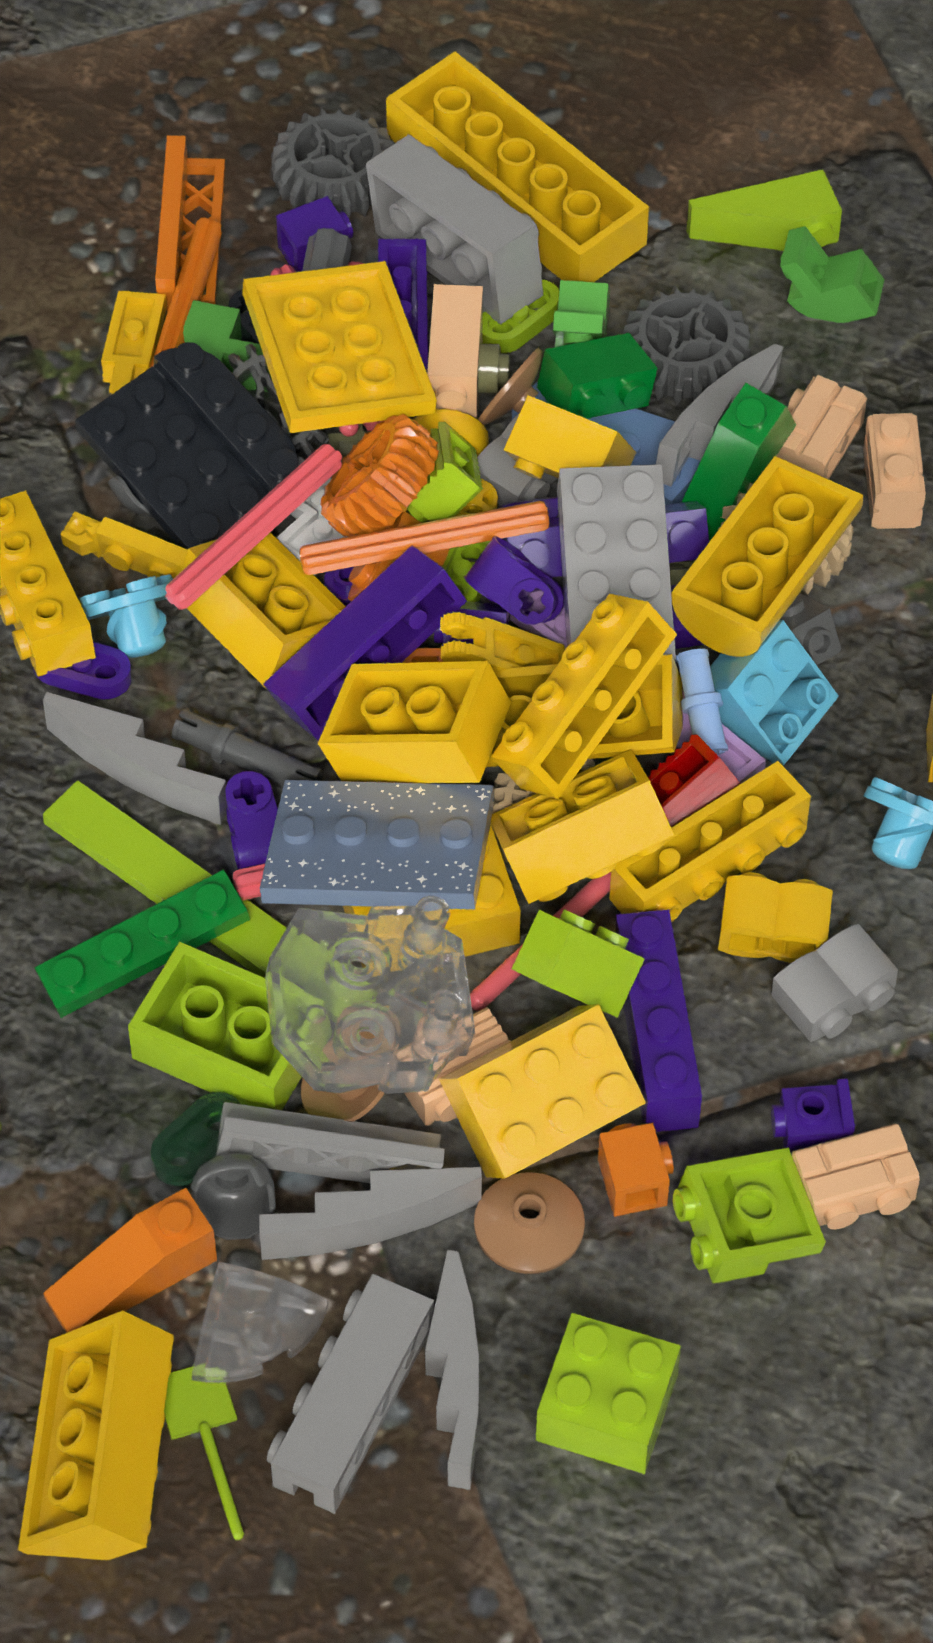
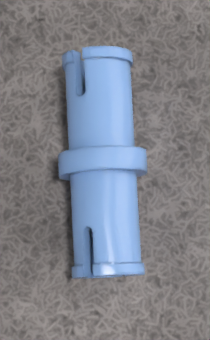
[676,649,728,755]

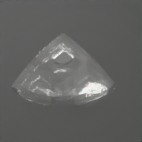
[192,1262,329,1383]

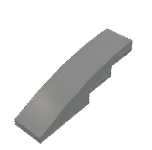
[656,344,784,486]
[43,692,227,825]
[259,1167,482,1260]
[425,1250,479,1490]

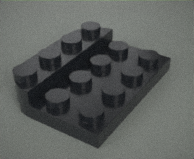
[75,342,299,550]

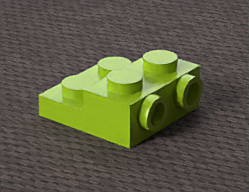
[673,1148,826,1284]

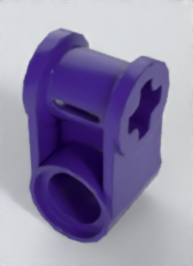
[464,536,564,625]
[225,771,278,869]

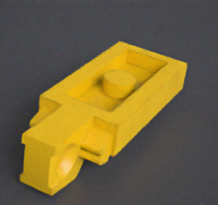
[101,291,167,395]
[60,511,188,579]

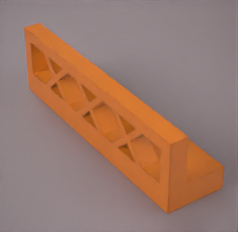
[155,135,226,311]

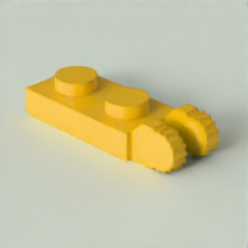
[440,612,565,671]

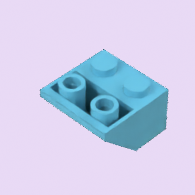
[710,620,839,765]

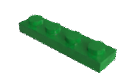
[34,869,250,1018]

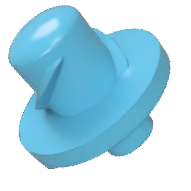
[80,574,173,658]
[863,777,933,869]

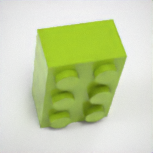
[128,942,326,1110]

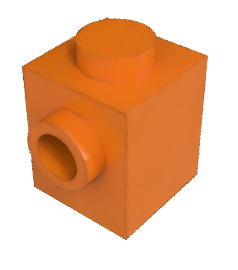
[598,1123,674,1217]

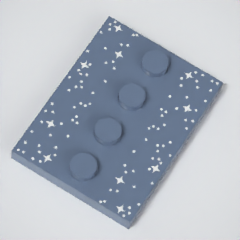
[260,780,494,910]

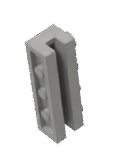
[267,1274,434,1514]

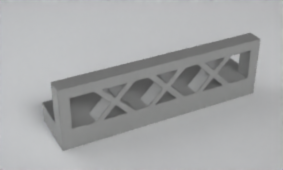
[216,1102,445,1183]

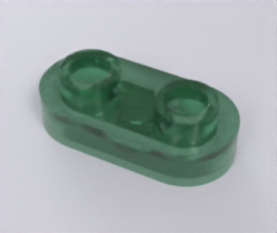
[150,1092,241,1186]

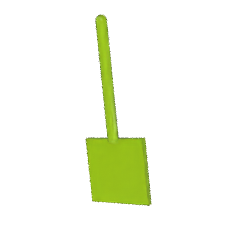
[164,1359,244,1540]

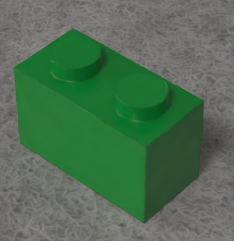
[537,333,658,419]

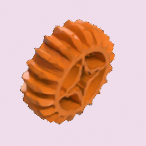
[320,414,439,537]

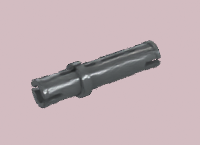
[172,708,324,787]

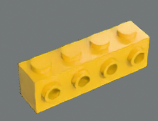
[0,491,96,677]
[491,594,677,799]
[609,761,811,922]

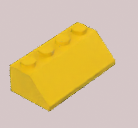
[486,654,683,767]
[18,1311,174,1560]

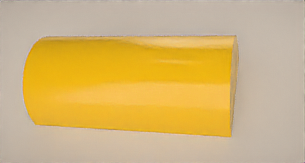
[671,456,863,657]

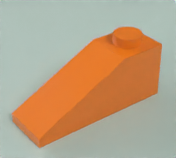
[43,1188,217,1333]

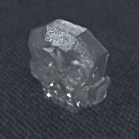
[265,896,475,1094]

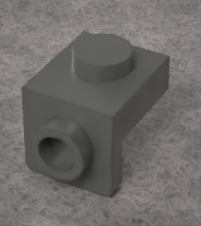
[779,593,841,665]

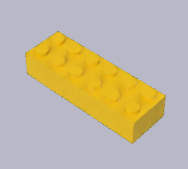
[386,51,649,282]

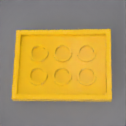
[242,261,437,433]

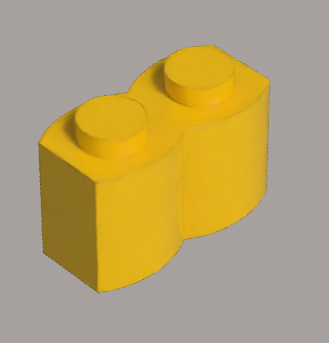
[718,872,833,963]

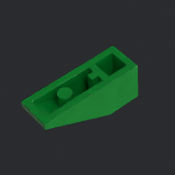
[681,382,797,542]

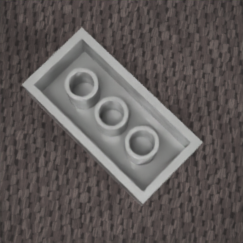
[366,135,543,325]
[557,464,676,661]

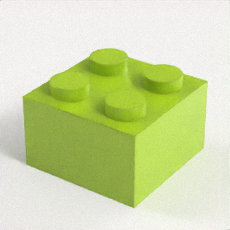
[536,1313,681,1474]

